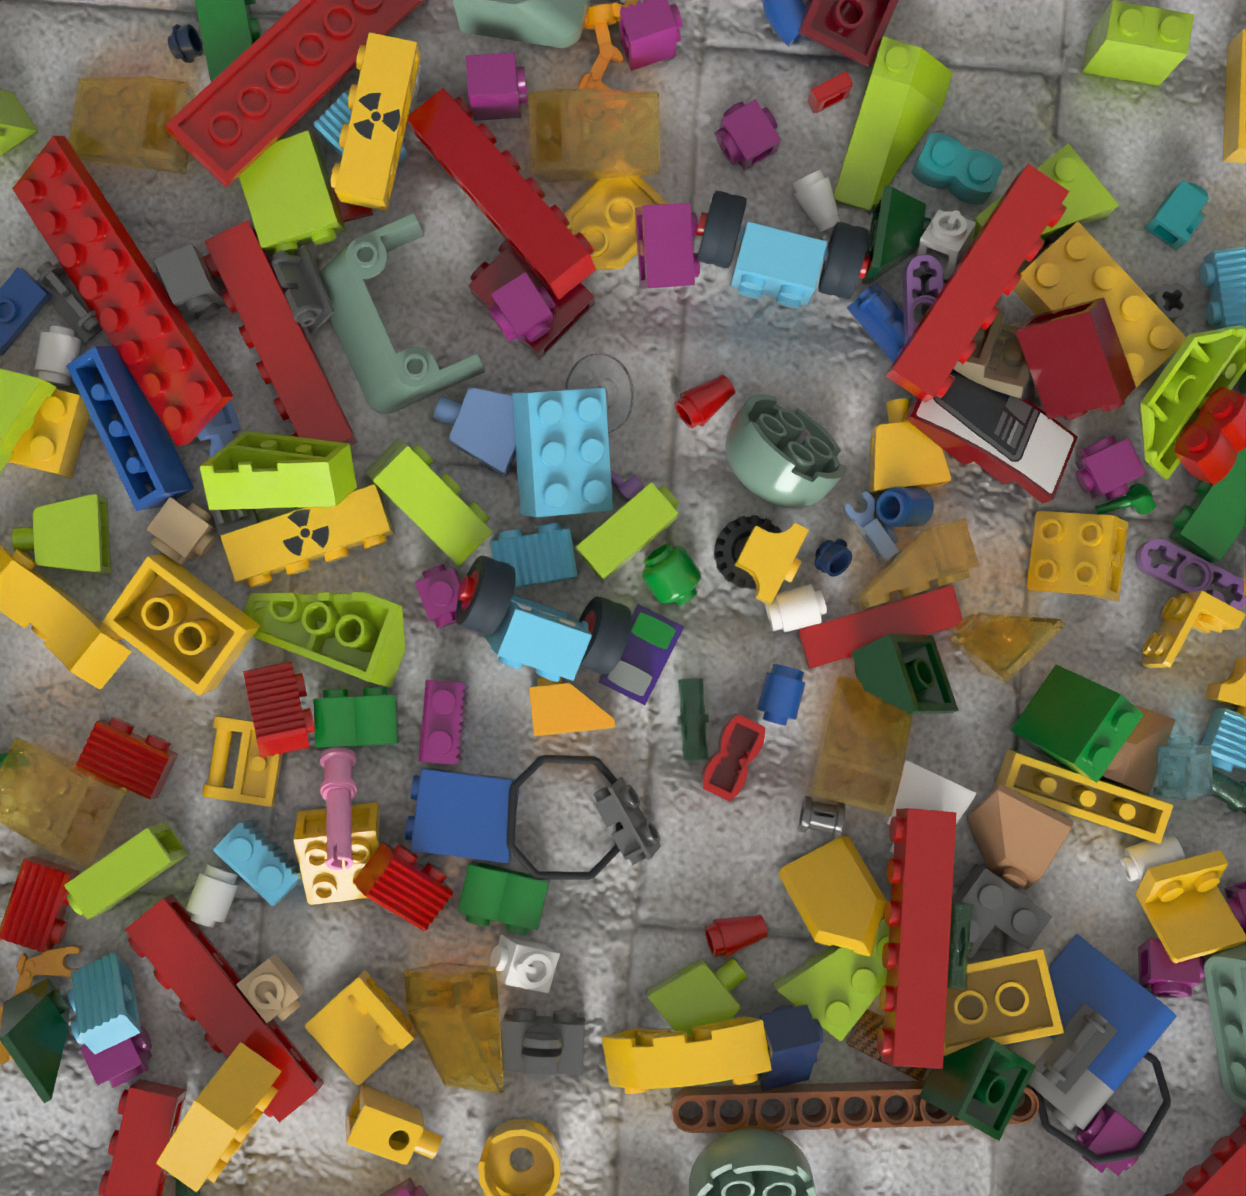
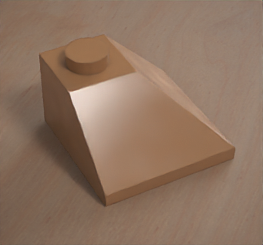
[1101,704,1176,795]
[966,783,1074,890]

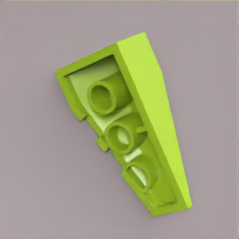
[833,36,953,212]
[243,592,406,688]

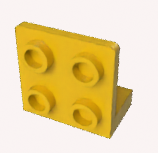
[1027,511,1129,602]
[1141,590,1246,668]
[293,802,380,905]
[1135,850,1246,963]
[305,970,419,1085]

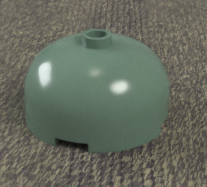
[725,394,847,508]
[689,1128,817,1196]

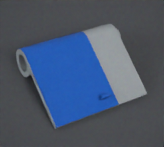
[1003,934,1177,1131]

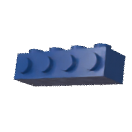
[66,346,194,511]

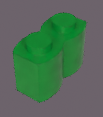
[313,687,400,748]
[458,861,550,935]

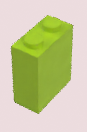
[1082,0,1194,86]
[239,131,346,256]
[576,482,679,583]
[64,822,190,920]

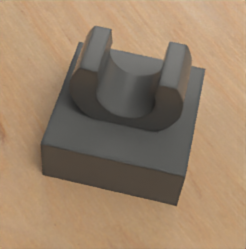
[211,509,259,540]

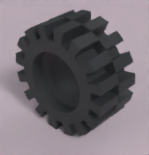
[714,515,782,589]

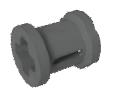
[1149,283,1191,323]
[799,796,846,839]

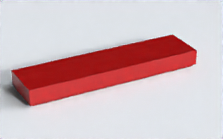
[797,585,964,669]

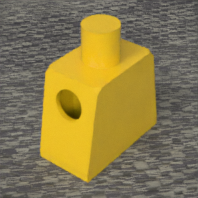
[869,398,951,495]
[345,1083,442,1165]

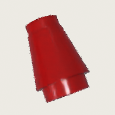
[674,374,736,429]
[705,914,768,959]

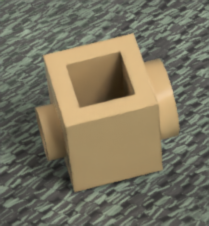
[146,497,217,565]
[236,953,306,1023]

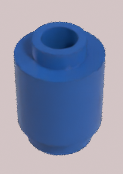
[876,487,934,528]
[757,664,806,726]

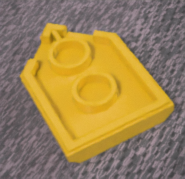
[565,157,669,270]
[778,836,887,957]

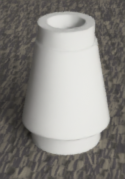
[792,169,841,233]

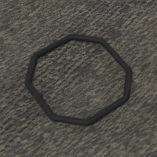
[507,755,623,880]
[1032,1052,1171,1164]

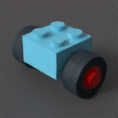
[696,191,870,309]
[455,556,632,682]

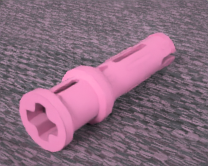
[320,747,357,870]

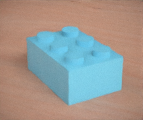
[512,388,613,518]

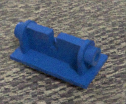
[847,282,905,362]

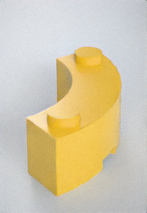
[0,545,131,690]
[601,1016,772,1094]

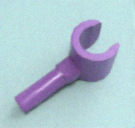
[611,470,645,502]

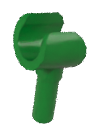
[1095,483,1156,515]

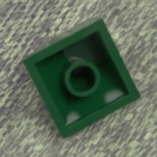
[861,186,931,285]
[851,634,959,714]
[0,977,72,1103]
[919,1037,1036,1141]

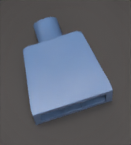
[433,387,516,477]

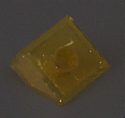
[950,612,1066,682]

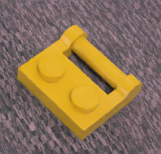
[202,716,282,807]

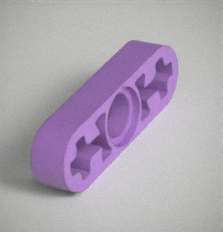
[903,255,943,344]
[1135,539,1246,610]

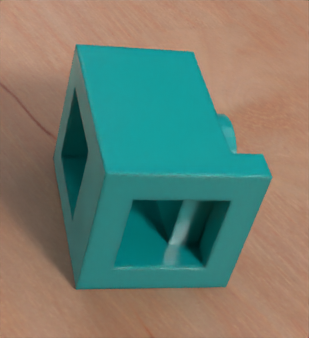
[1144,180,1209,251]

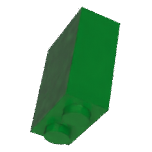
[1010,664,1144,783]

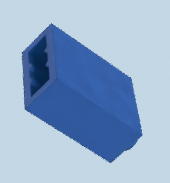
[405,767,520,863]

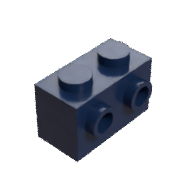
[757,1004,823,1091]

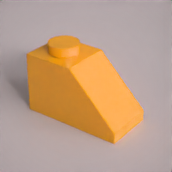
[529,677,615,736]

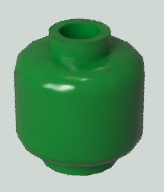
[642,543,701,605]

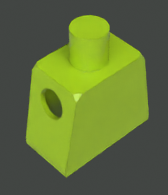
[12,494,112,574]
[647,957,748,1035]

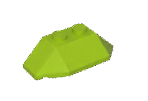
[1138,325,1246,480]

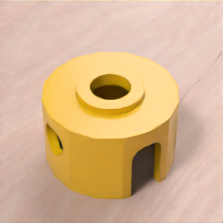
[478,1118,562,1196]

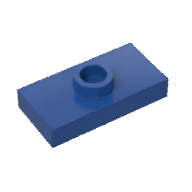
[0,267,52,356]

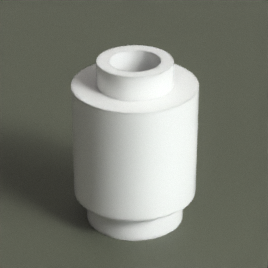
[34,326,82,388]
[765,584,827,633]
[1120,835,1185,885]
[186,864,238,928]

